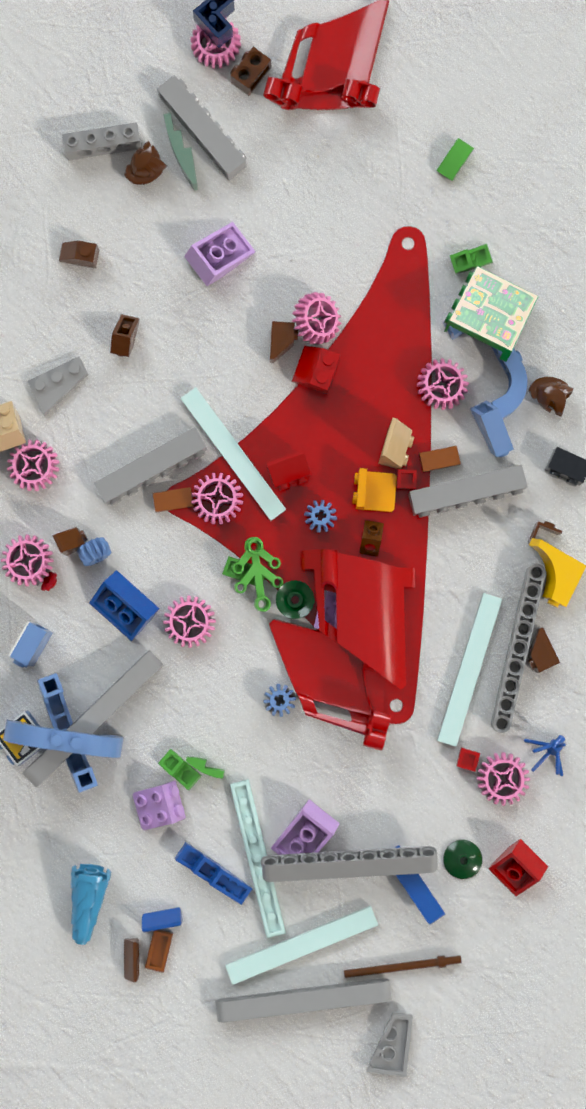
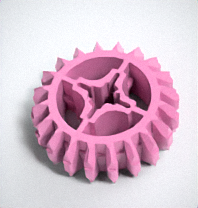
[191,19,241,69]
[292,292,342,345]
[417,358,469,410]
[7,440,60,491]
[191,473,243,525]
[1,534,54,587]
[163,595,216,648]
[477,752,530,806]

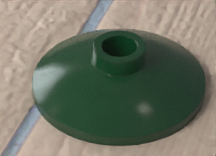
[276,580,314,619]
[443,840,482,879]

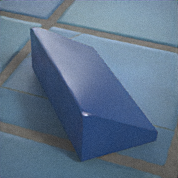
[142,907,183,932]

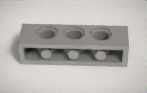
[62,122,142,160]

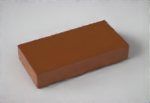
[419,445,461,472]
[153,487,194,513]
[145,929,173,973]

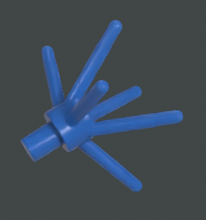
[524,735,566,776]

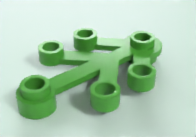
[231,537,283,612]

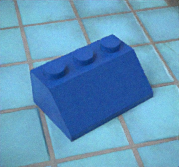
[89,570,160,642]

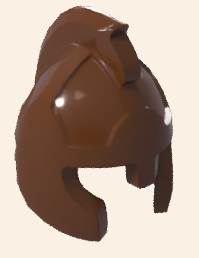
[124,141,167,185]
[528,377,574,417]

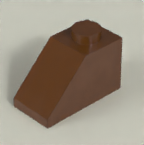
[59,240,100,269]
[110,314,140,357]
[270,321,299,363]
[53,527,88,556]
[527,627,560,673]

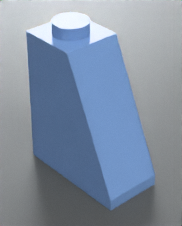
[470,401,514,457]

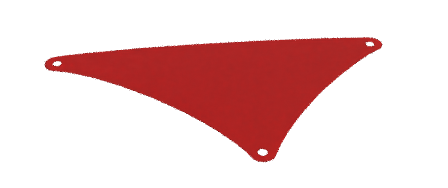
[167,226,432,724]

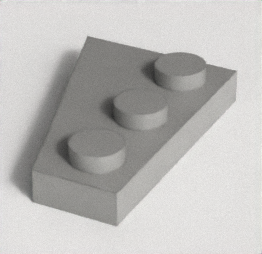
[28,356,88,416]
[366,1012,413,1077]

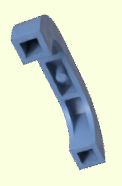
[443,320,528,419]
[37,673,98,793]
[3,719,124,758]

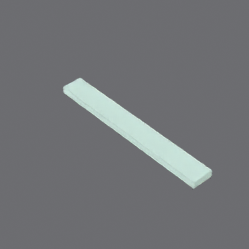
[181,387,286,521]
[437,593,502,747]
[230,779,286,938]
[225,906,378,985]

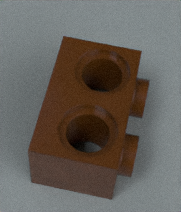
[230,46,272,96]

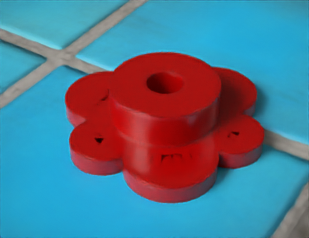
[41,571,57,591]

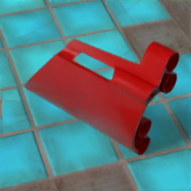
[263,0,389,110]
[301,549,415,690]
[269,619,391,751]

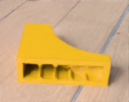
[529,538,586,608]

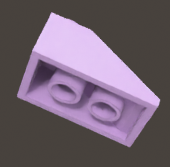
[184,222,255,286]
[271,800,340,855]

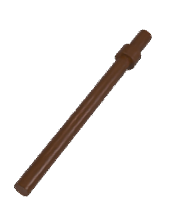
[344,955,462,978]

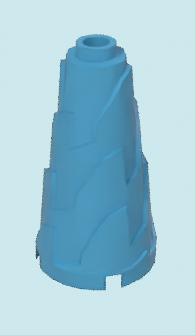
[71,864,111,945]

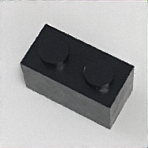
[545,447,586,486]

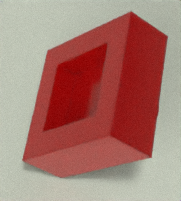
[396,469,417,490]
[456,747,480,772]

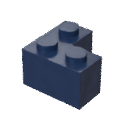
[193,0,235,48]

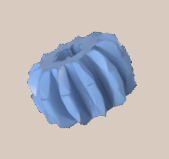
[304,500,337,533]
[77,537,112,566]
[263,684,296,717]

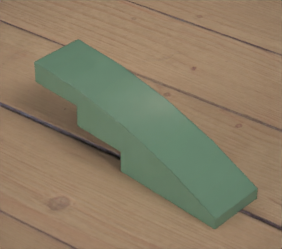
[163,113,198,191]

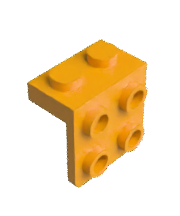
[353,468,397,512]

